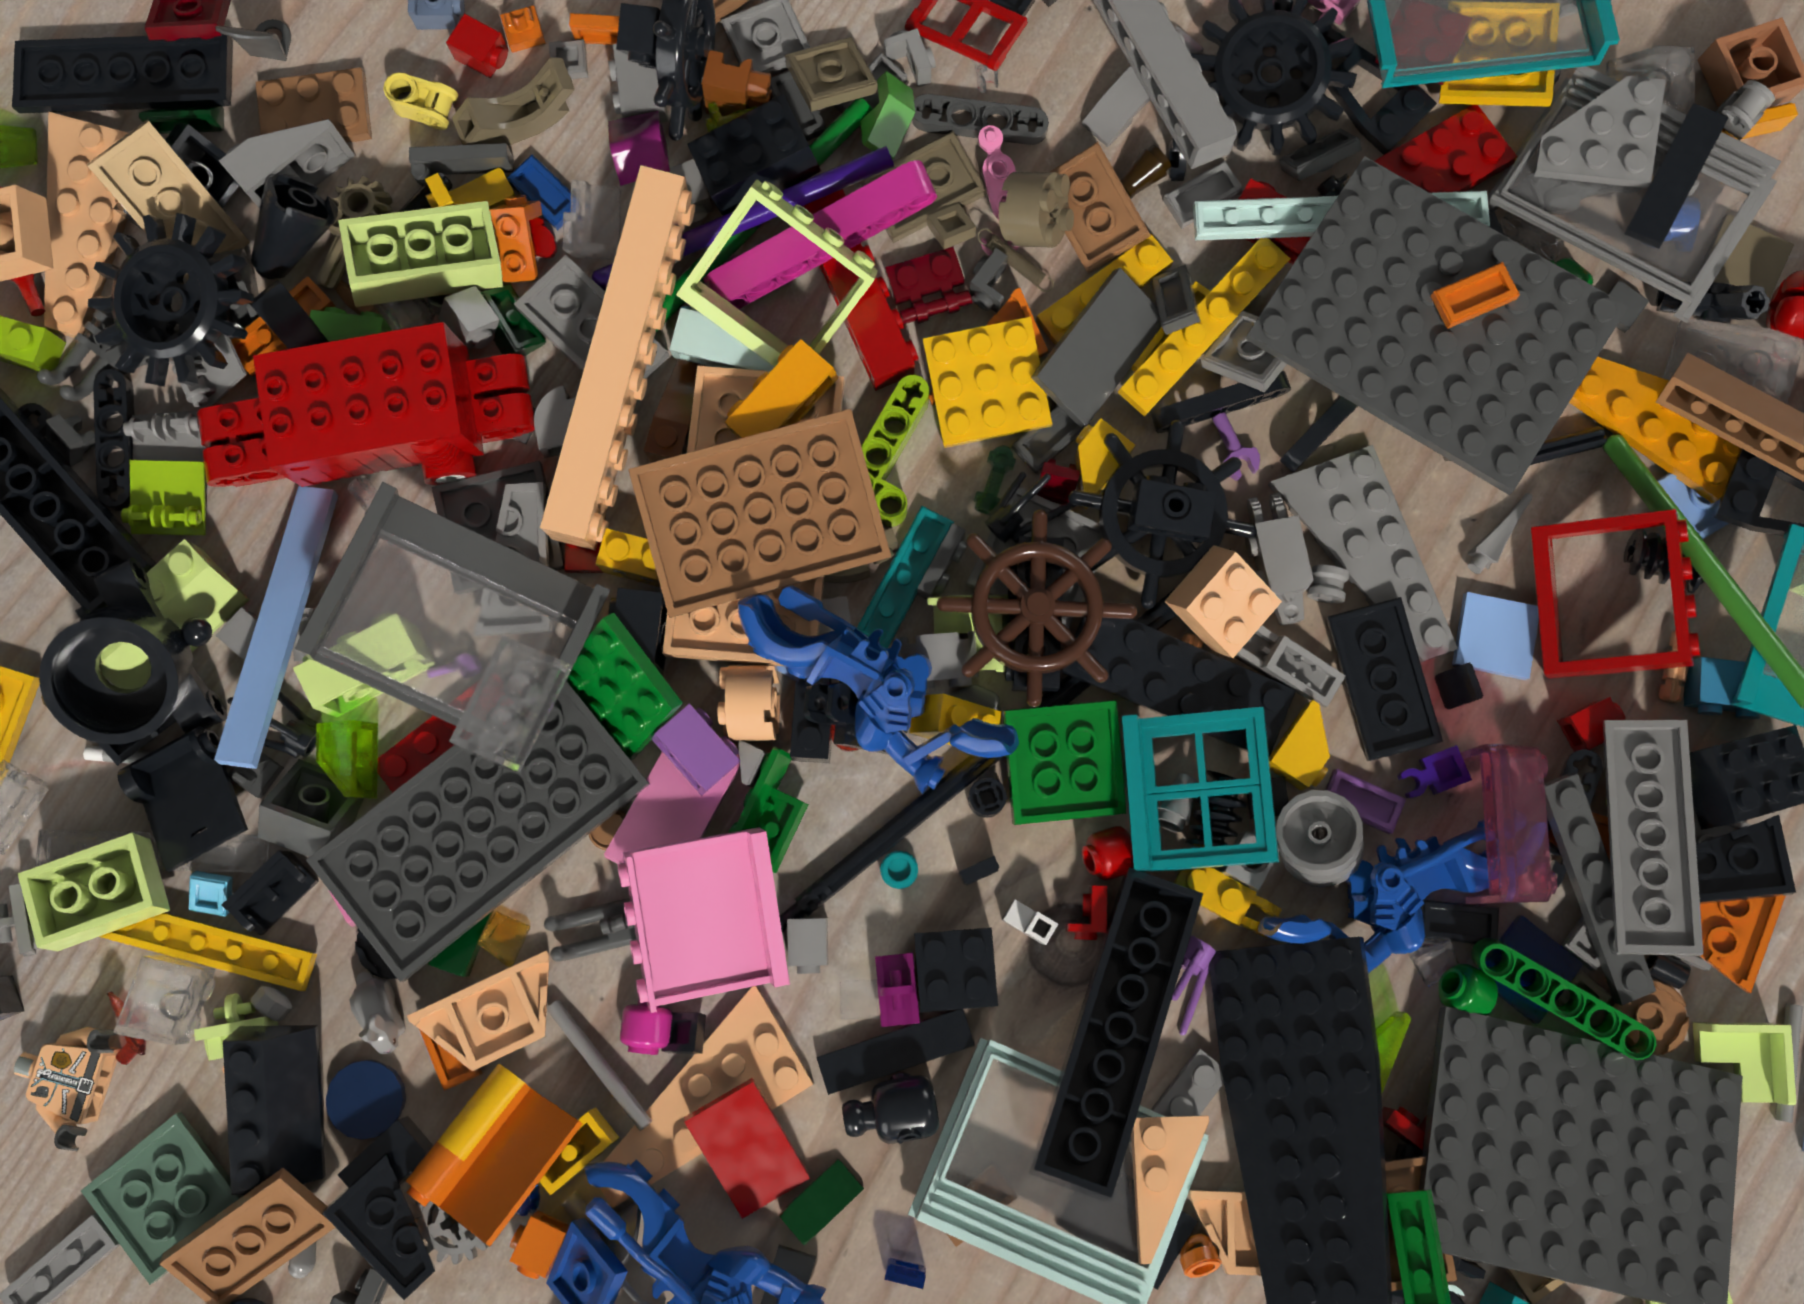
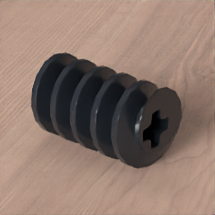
[1623,528,1714,594]
[1185,770,1247,848]

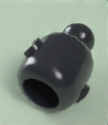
[842,1073,939,1144]

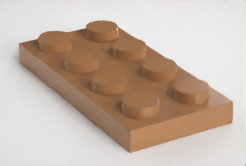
[159,1168,336,1304]

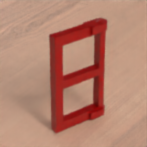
[905,0,1028,71]

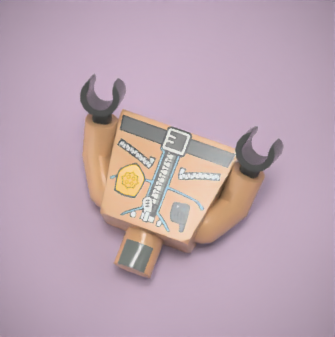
[14,1027,121,1152]

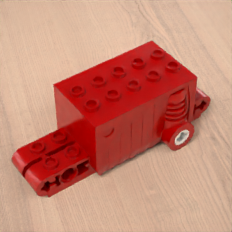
[197,322,535,487]

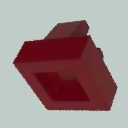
[1036,459,1080,504]

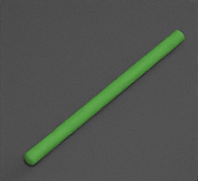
[1603,434,1804,709]

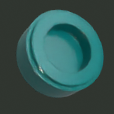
[880,851,918,889]

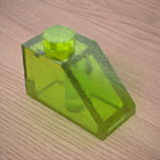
[316,720,378,799]

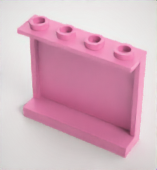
[617,827,790,1013]

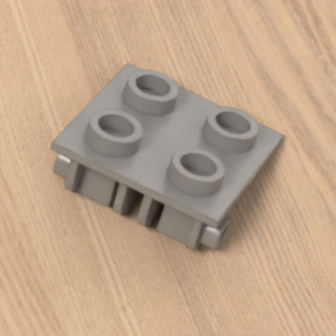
[170,333,247,409]
[123,410,207,482]

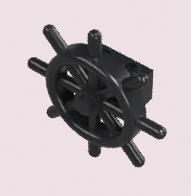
[616,0,716,141]
[1068,420,1256,609]

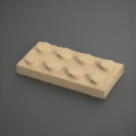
[87,120,250,281]

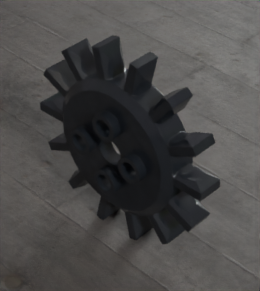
[1191,0,1357,155]
[88,213,254,387]

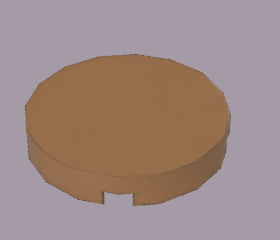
[1609,979,1689,1056]

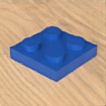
[546,1218,628,1304]

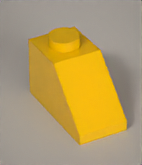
[1075,418,1136,510]
[1269,700,1330,791]

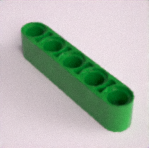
[1471,938,1657,1060]

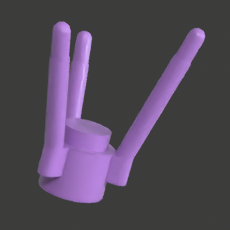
[1172,935,1216,1035]

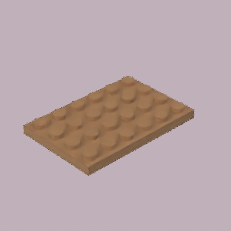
[628,409,891,618]

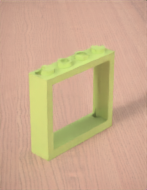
[676,180,878,367]

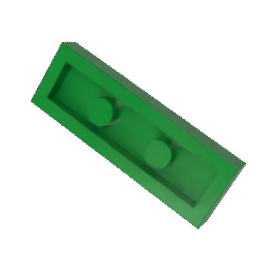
[1387,1189,1451,1304]

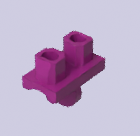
[875,953,920,1027]

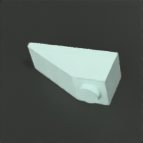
[669,306,774,371]

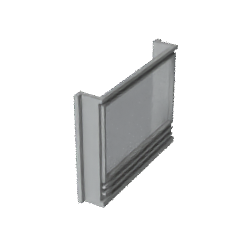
[1487,66,1782,323]

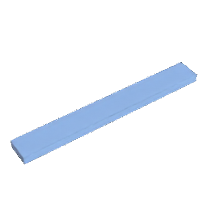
[214,486,338,769]

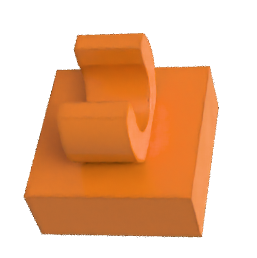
[500,5,546,53]

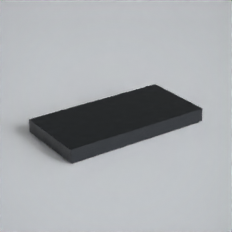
[1326,597,1443,761]

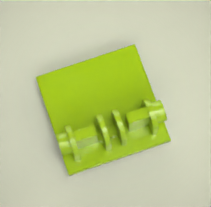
[121,460,206,536]

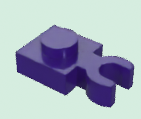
[1397,745,1472,798]

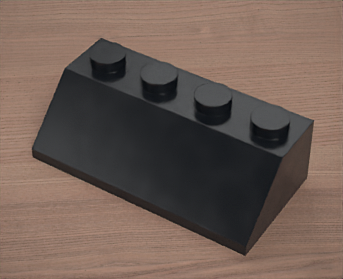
[223,1025,326,1195]

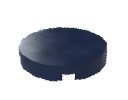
[325,1059,406,1140]

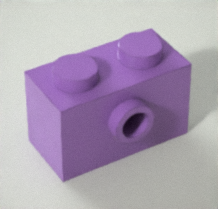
[651,703,740,796]

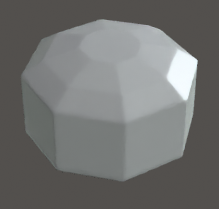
[251,986,293,1021]

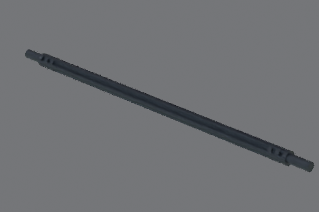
[779,549,1231,933]

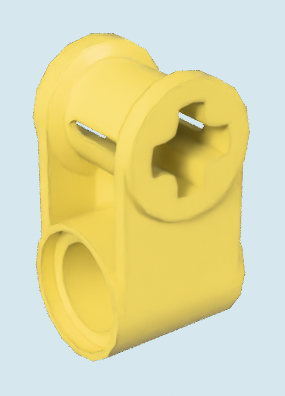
[383,72,459,130]

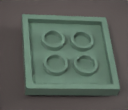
[81,1112,244,1285]

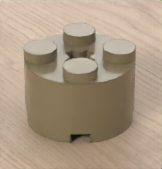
[999,172,1074,248]

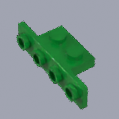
[728,746,809,873]

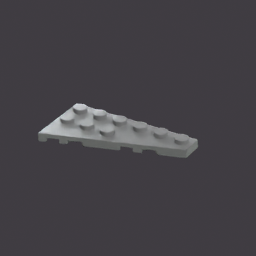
[1268,445,1458,663]

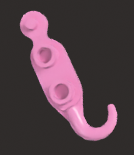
[978,125,1019,256]

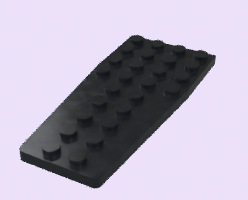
[1209,936,1392,1304]

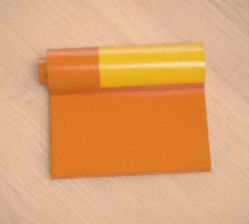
[406,1063,583,1247]

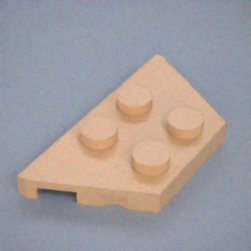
[407,950,550,1071]
[1188,1190,1261,1276]

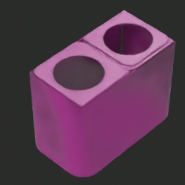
[608,111,670,186]

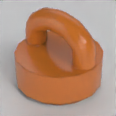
[1180,1234,1221,1278]

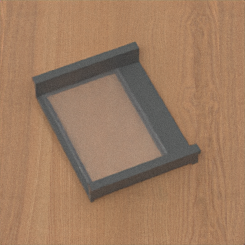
[295,481,610,757]

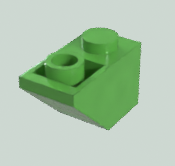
[310,307,393,342]

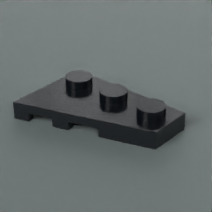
[322,1153,435,1300]

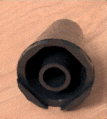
[251,174,338,279]

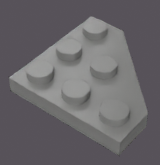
[1534,76,1666,188]

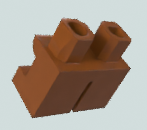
[702,50,772,119]

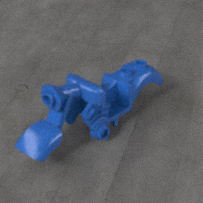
[738,585,1019,794]
[1258,809,1544,973]
[584,1159,826,1304]

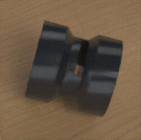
[968,778,1007,818]

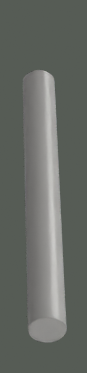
[547,1000,652,1131]

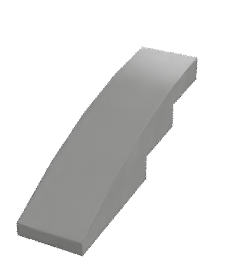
[1190,625,1346,708]

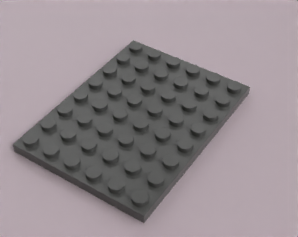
[1246,156,1629,495]
[1419,1006,1743,1304]

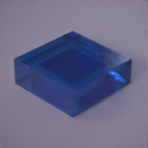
[884,1257,926,1289]

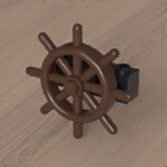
[937,509,1137,707]

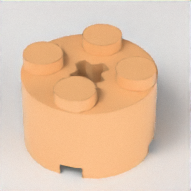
[717,665,780,741]

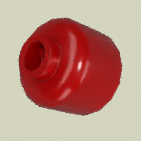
[1082,826,1134,881]

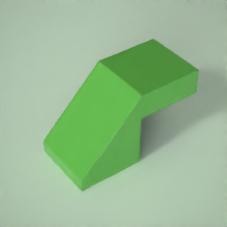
[860,71,915,160]

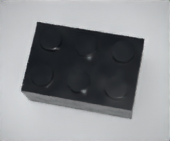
[687,94,821,216]
[1689,725,1804,830]

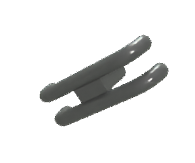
[37,294,160,401]
[544,898,636,962]

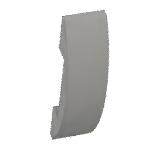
[1082,26,1204,147]

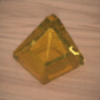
[478,911,531,967]

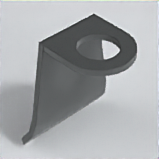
[215,19,291,61]

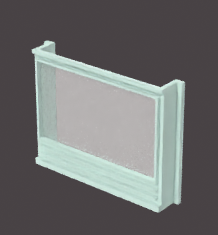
[908,1038,1209,1304]

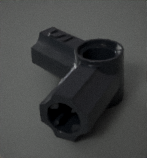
[1656,280,1770,325]

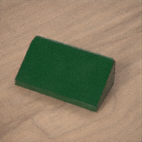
[139,106,224,134]
[480,283,546,356]

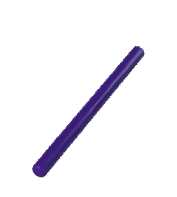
[592,146,895,291]

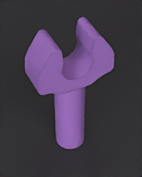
[1212,412,1260,481]

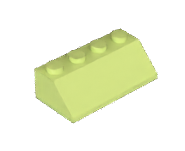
[99,539,250,689]

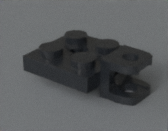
[803,681,887,754]

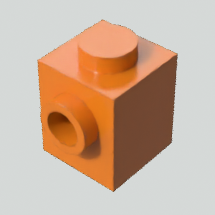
[509,1210,570,1279]

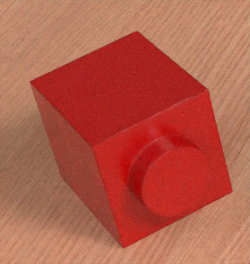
[446,13,509,79]
[1557,696,1626,752]

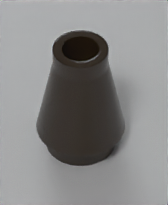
[1120,145,1171,199]

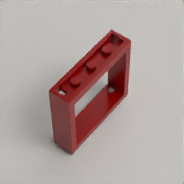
[1531,509,1700,679]

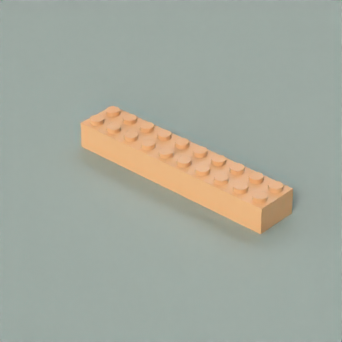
[540,165,695,551]

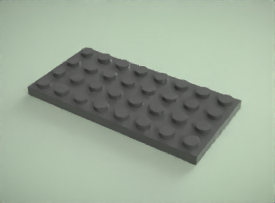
[306,668,650,982]

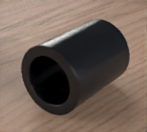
[1646,955,1691,989]

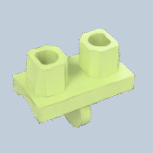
[194,993,278,1061]

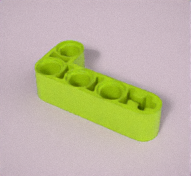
[861,375,929,527]

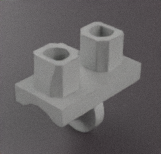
[0,883,39,956]

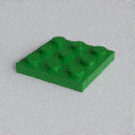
[566,613,683,761]
[1002,700,1127,825]

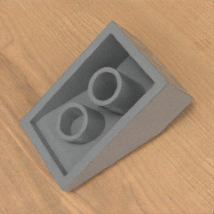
[219,119,355,208]

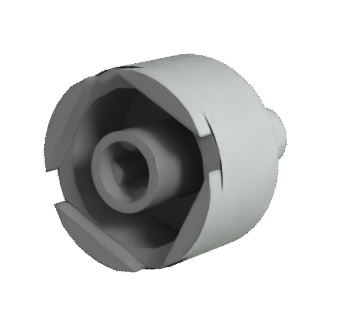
[900,631,979,689]

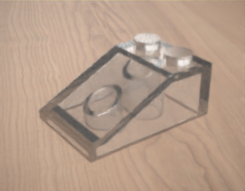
[1663,319,1804,405]

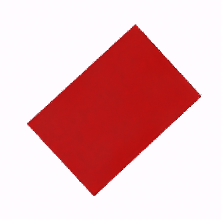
[684,1078,810,1219]

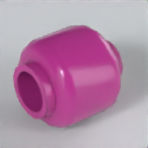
[620,998,673,1055]

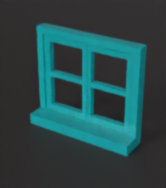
[1122,707,1279,873]

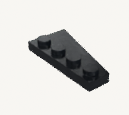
[1696,815,1796,904]

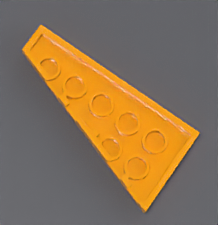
[1569,357,1742,503]

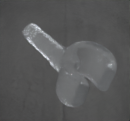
[969,45,998,93]

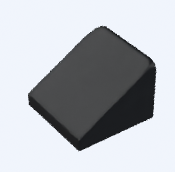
[1435,662,1484,710]

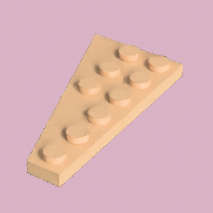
[44,111,128,338]
[600,986,814,1208]

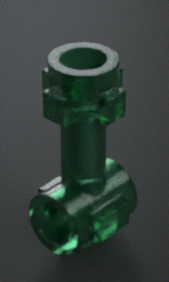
[974,445,1016,515]

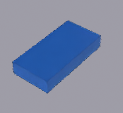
[507,155,583,231]

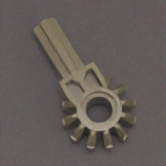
[316,175,394,290]

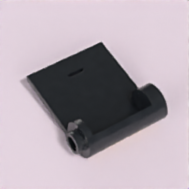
[117,726,248,872]

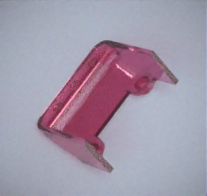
[1460,744,1557,905]

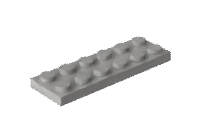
[1603,720,1703,956]

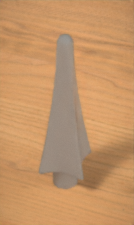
[1468,493,1533,574]

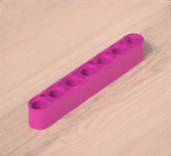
[703,160,937,309]

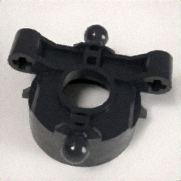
[39,557,227,744]

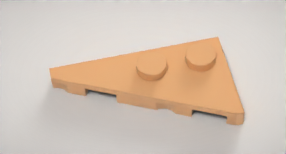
[1131,1116,1209,1264]

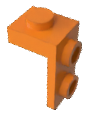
[490,195,542,282]

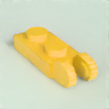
[1173,867,1282,938]

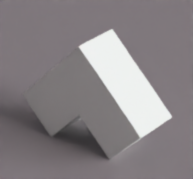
[1002,899,1058,945]

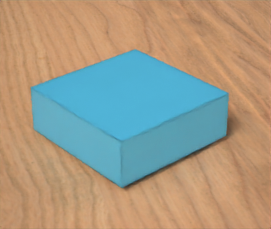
[188,871,233,917]

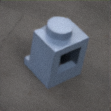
[408,0,465,30]

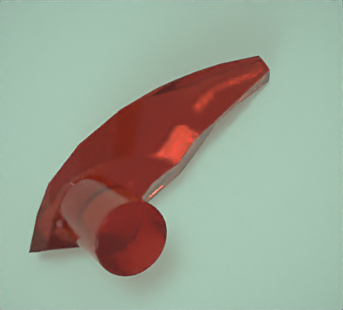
[107,991,146,1065]

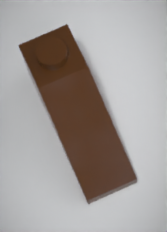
[643,359,710,463]

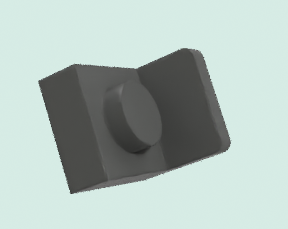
[330,1267,389,1304]

